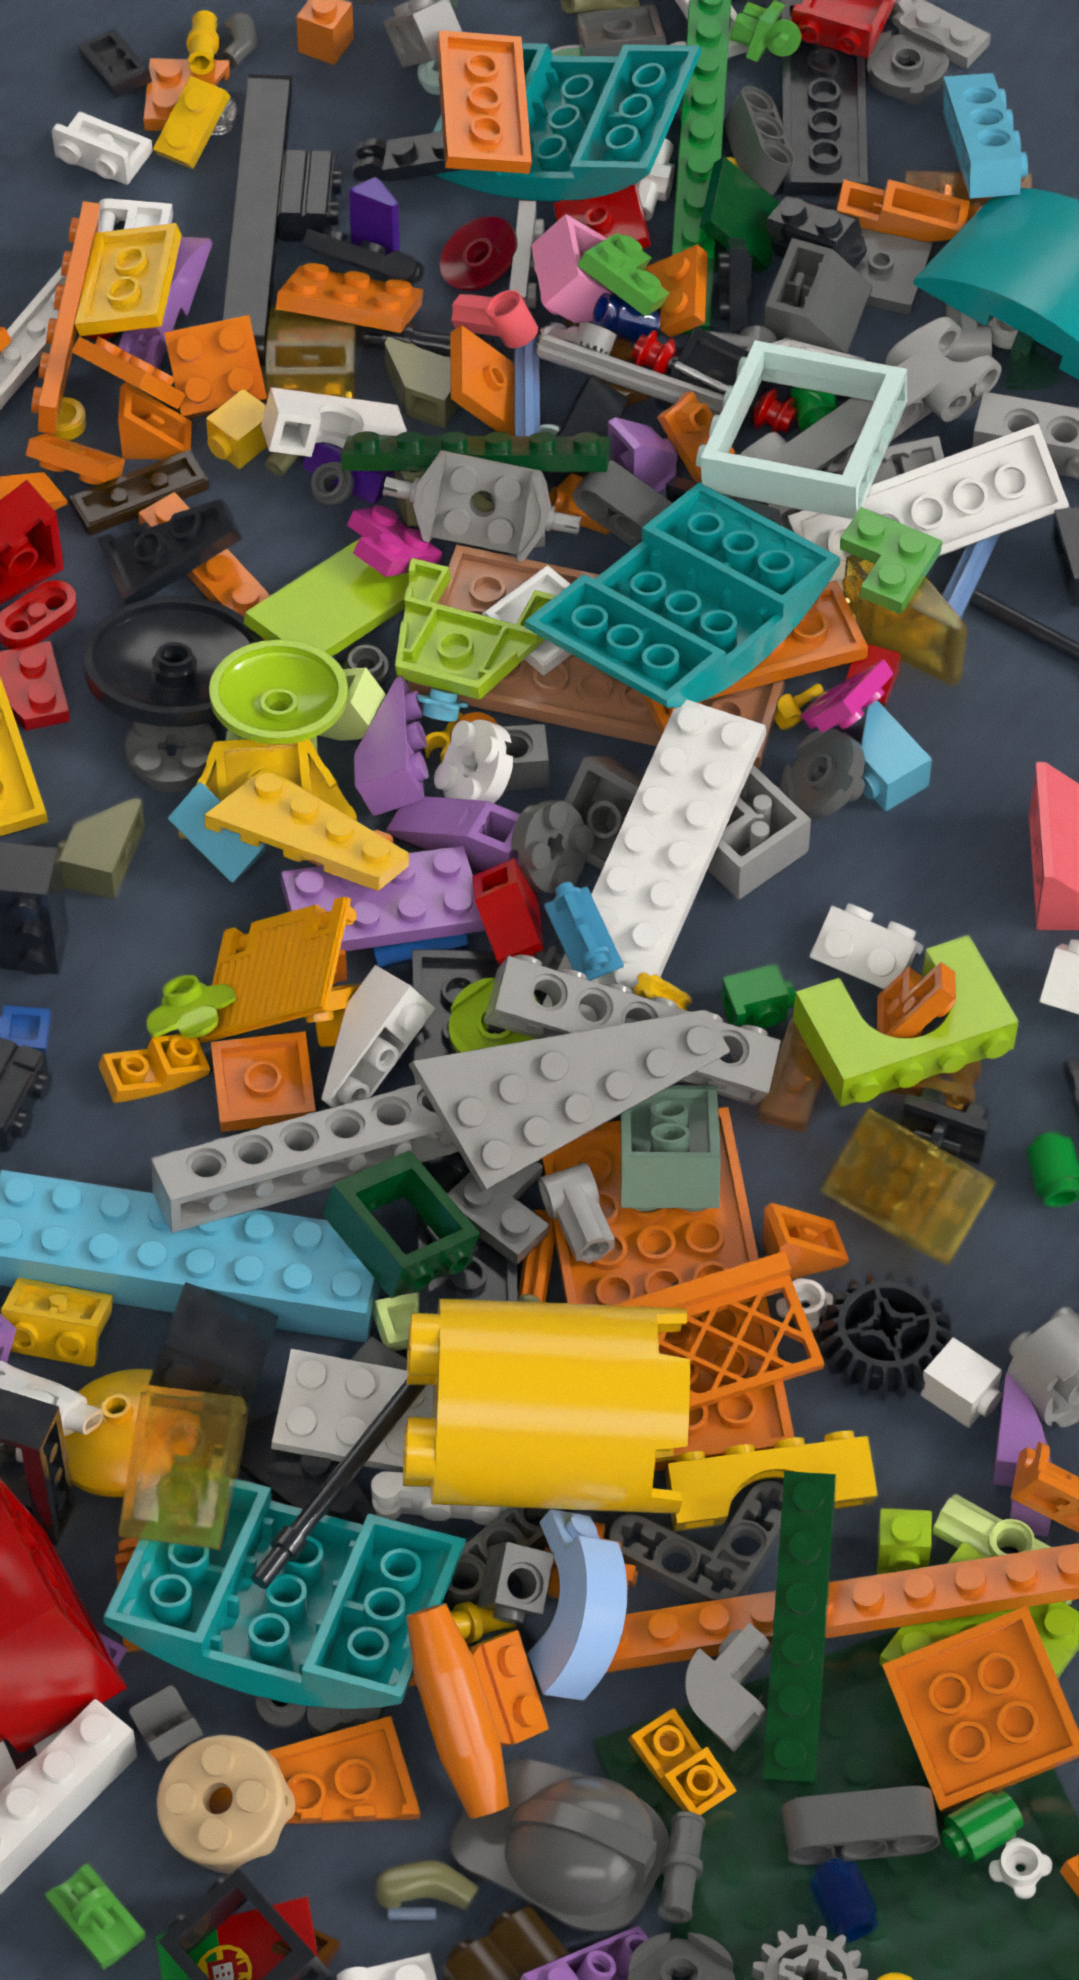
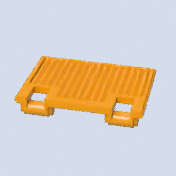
[199,896,357,1044]

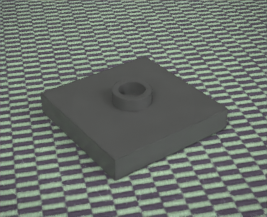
[574,4,666,57]
[855,228,933,315]

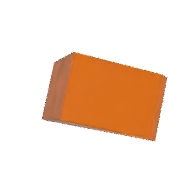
[118,382,192,460]
[762,1202,850,1280]

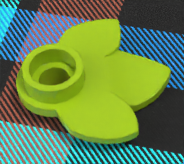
[147,975,237,1039]

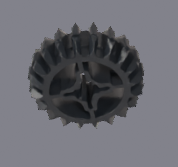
[819,1271,954,1402]

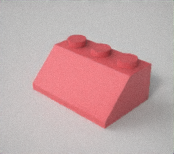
[1028,762,1079,930]

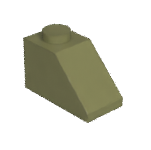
[58,798,145,900]

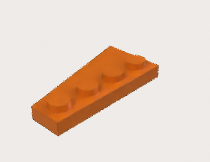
[209,1716,421,1825]

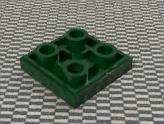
[700,157,780,274]

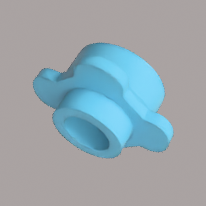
[417,687,469,721]

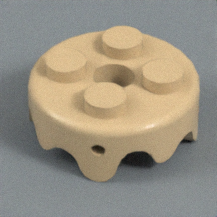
[157,1734,296,1874]

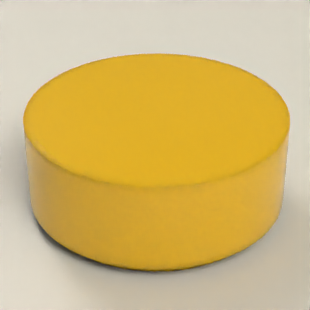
[49,397,87,440]

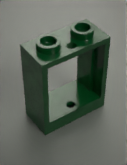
[322,1150,480,1299]

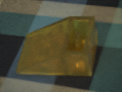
[266,306,357,399]
[819,1107,997,1266]

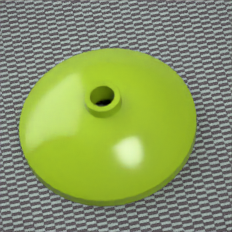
[209,640,348,745]

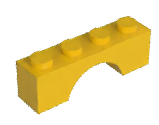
[664,1431,878,1532]

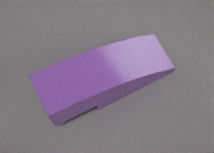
[993,1373,1051,1536]

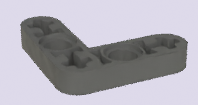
[609,1481,783,1603]

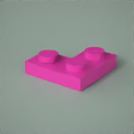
[347,505,443,577]
[801,659,894,733]

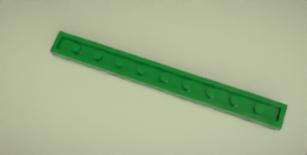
[671,0,731,335]

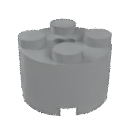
[1007,1307,1079,1428]

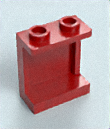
[791,0,896,59]

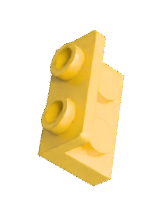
[1,1277,113,1367]

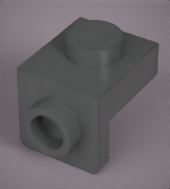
[128,1684,204,1762]

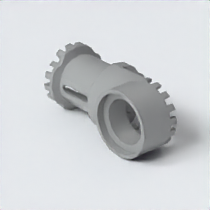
[536,321,617,356]

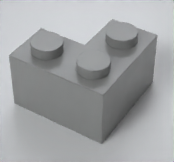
[708,765,811,900]

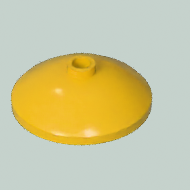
[64,1369,201,1497]

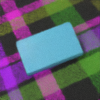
[168,782,266,884]

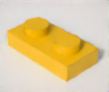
[153,76,231,170]

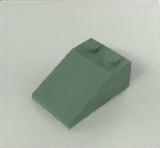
[620,1085,721,1212]

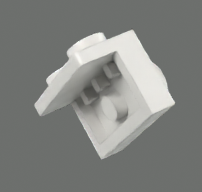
[51,111,153,185]
[810,903,924,989]

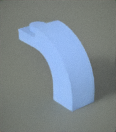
[527,1509,627,1701]

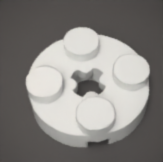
[434,720,513,803]

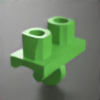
[729,0,802,62]
[44,1863,146,1970]

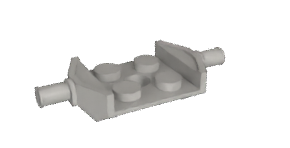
[383,450,581,561]

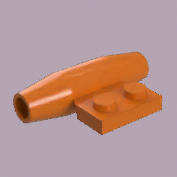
[406,1603,549,1819]

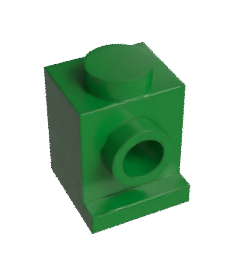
[721,964,796,1029]

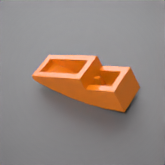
[835,179,970,242]

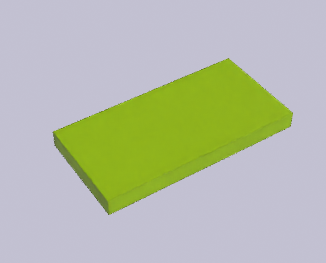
[244,537,410,657]

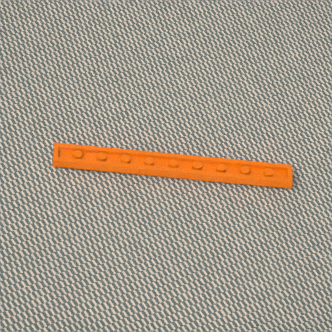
[606,1543,1079,1673]

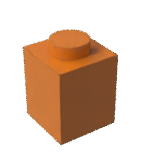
[296,0,354,65]

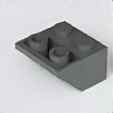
[764,238,872,354]

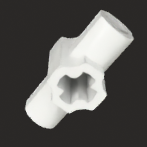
[637,139,675,221]

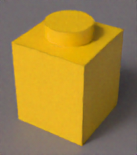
[206,389,267,470]

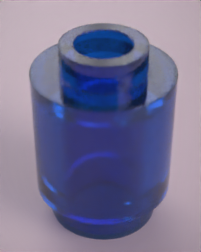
[593,293,660,343]
[809,1858,879,1943]

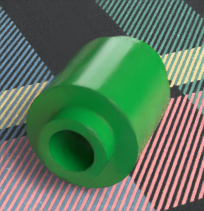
[790,386,839,432]
[1026,1132,1079,1208]
[941,1790,1024,1864]

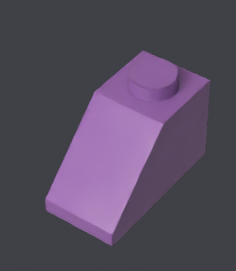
[608,417,678,492]

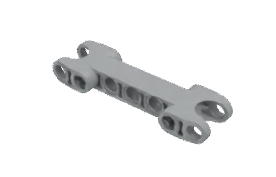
[739,317,1001,531]

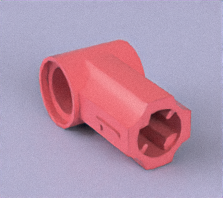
[451,290,538,348]

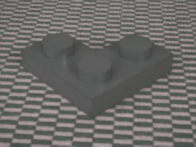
[448,1162,549,1265]

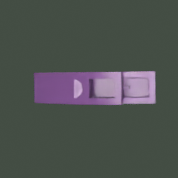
[116,237,213,378]

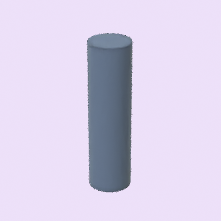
[388,1907,436,1921]

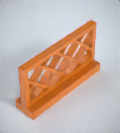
[614,1251,825,1411]

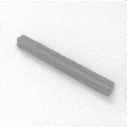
[536,334,724,415]

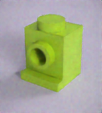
[877,1508,932,1575]

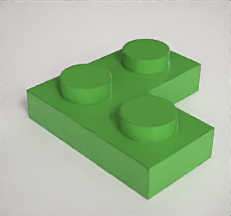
[577,233,670,316]
[840,507,942,615]

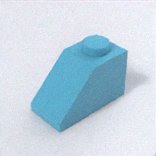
[861,700,932,812]

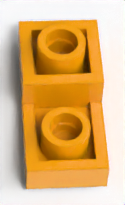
[98,1034,211,1103]
[628,1708,737,1816]

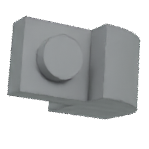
[685,1622,772,1752]

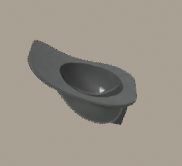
[450,1759,669,1932]

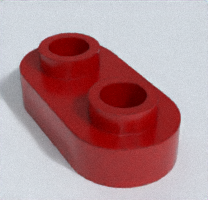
[0,580,78,649]

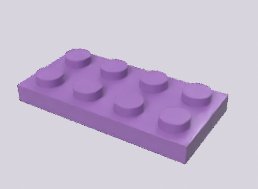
[280,845,485,951]

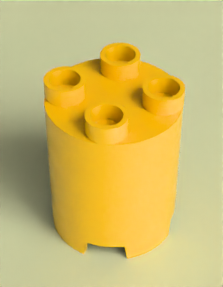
[403,1298,690,1514]

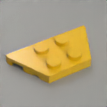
[179,739,357,839]

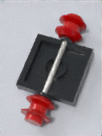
[631,326,798,444]

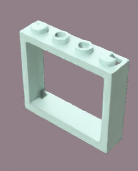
[696,340,907,519]

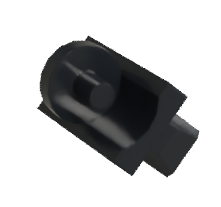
[898,1087,991,1165]

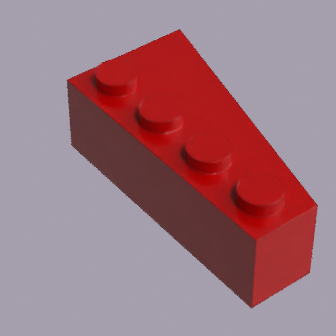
[0,480,64,605]

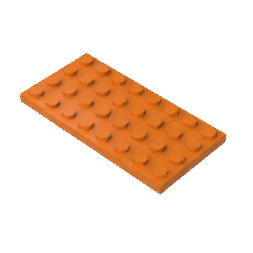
[541,1107,795,1472]

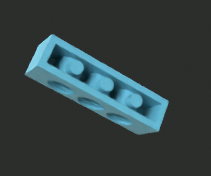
[943,73,1028,199]

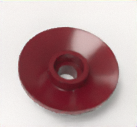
[440,216,518,291]

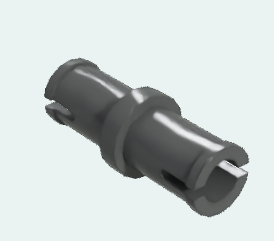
[657,1812,706,1923]

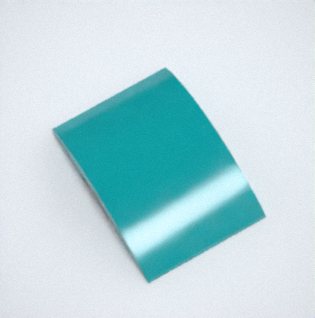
[432,43,702,201]
[913,187,1079,380]
[525,482,840,708]
[103,1463,466,1709]

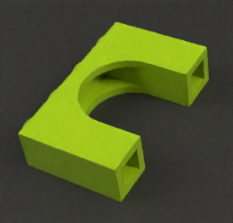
[793,935,1019,1107]

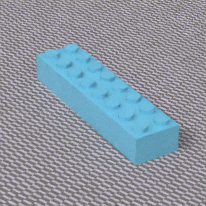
[0,1170,386,1343]

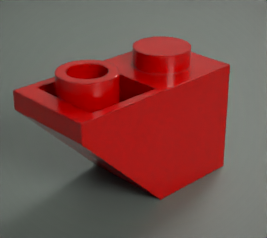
[472,858,544,966]

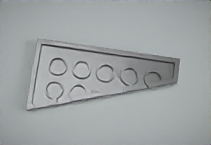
[409,1010,730,1192]

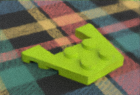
[395,558,557,700]

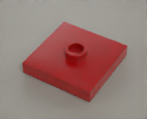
[554,183,651,249]

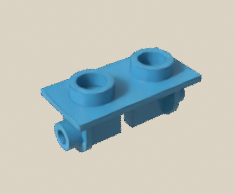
[543,882,624,981]

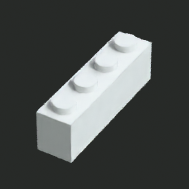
[0,1699,137,1894]

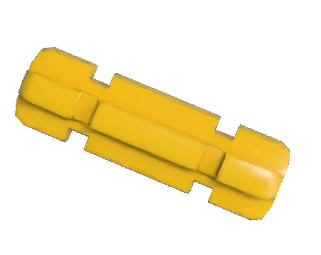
[633,972,692,1011]

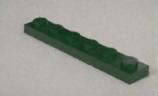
[341,431,612,472]
[763,1471,837,1786]

